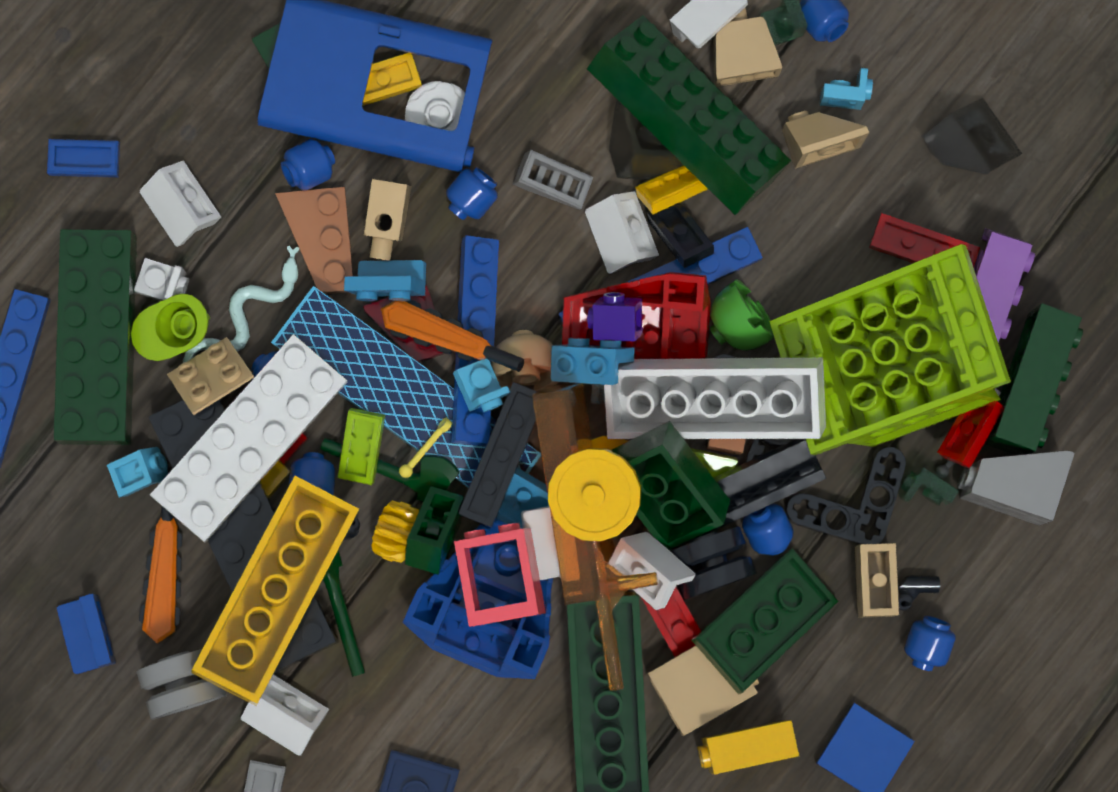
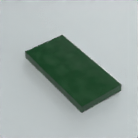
[692,548,839,694]

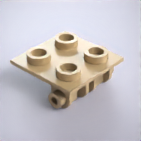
[167,337,254,415]

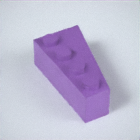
[974,228,1035,343]

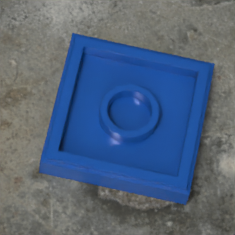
[816,703,915,792]

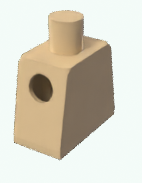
[713,7,782,87]
[364,179,412,261]

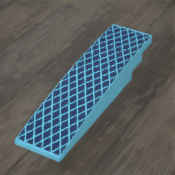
[271,286,542,488]

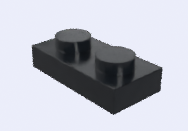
[648,203,714,268]

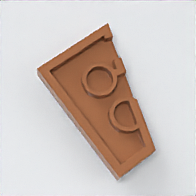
[275,187,353,295]

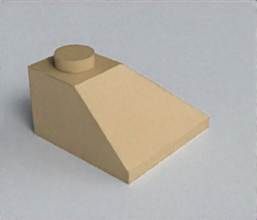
[782,111,869,169]

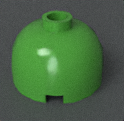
[710,279,774,351]

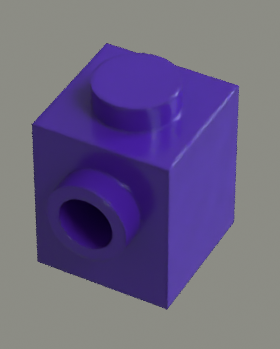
[587,292,643,341]

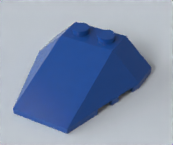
[403,520,553,679]

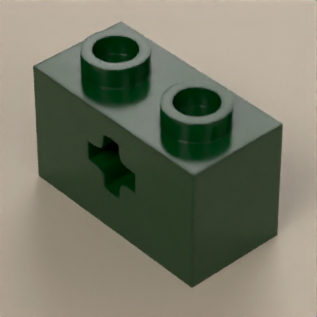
[405,486,464,575]

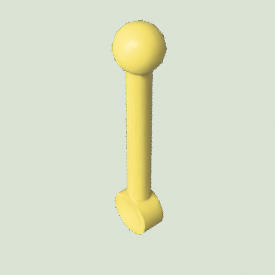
[399,418,452,478]

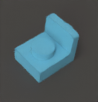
[820,68,873,110]
[453,359,510,413]
[107,447,169,498]

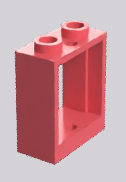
[454,523,546,627]

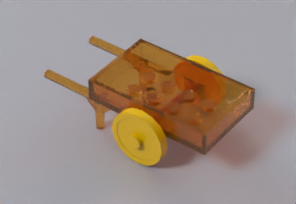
[532,383,658,691]

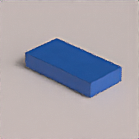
[47,139,120,178]

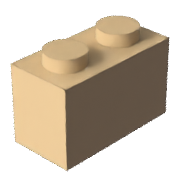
[855,543,899,618]

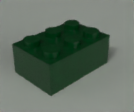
[612,421,730,550]

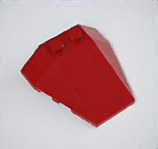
[562,272,711,359]

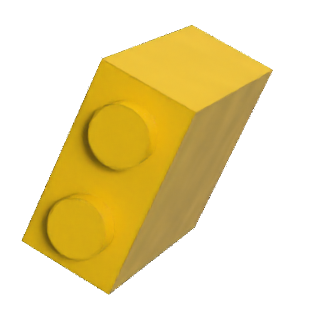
[697,720,799,775]

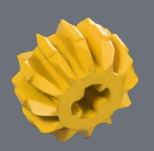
[371,500,419,563]

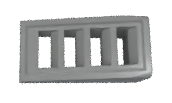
[513,150,593,210]

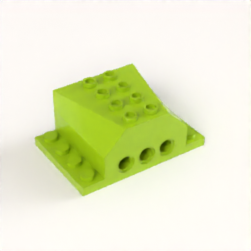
[769,244,1011,455]

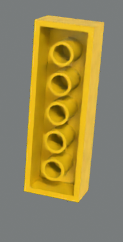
[191,476,359,706]

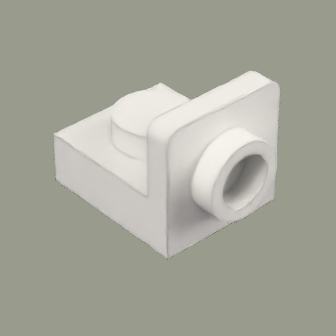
[134,258,189,301]

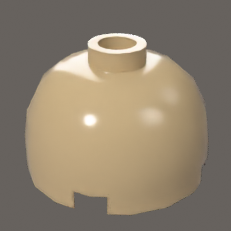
[491,330,558,392]

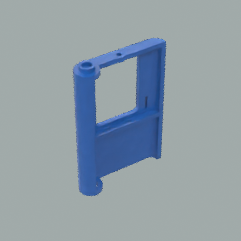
[258,0,493,172]

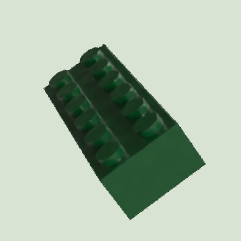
[586,15,792,215]
[54,229,137,445]
[566,592,649,792]

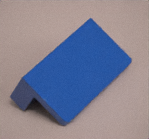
[57,594,116,674]

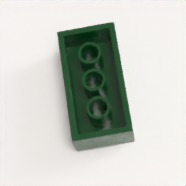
[984,303,1083,455]

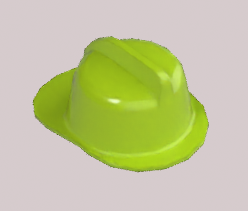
[131,293,210,361]

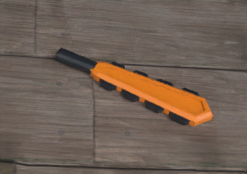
[381,299,524,372]
[139,506,183,644]

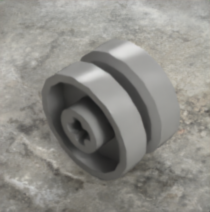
[136,649,227,720]

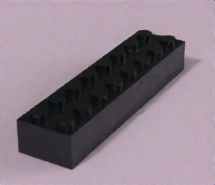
[148,399,339,674]

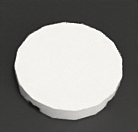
[405,81,465,131]

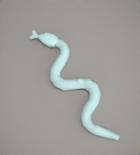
[183,246,300,363]

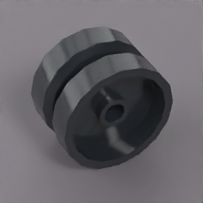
[670,526,757,600]

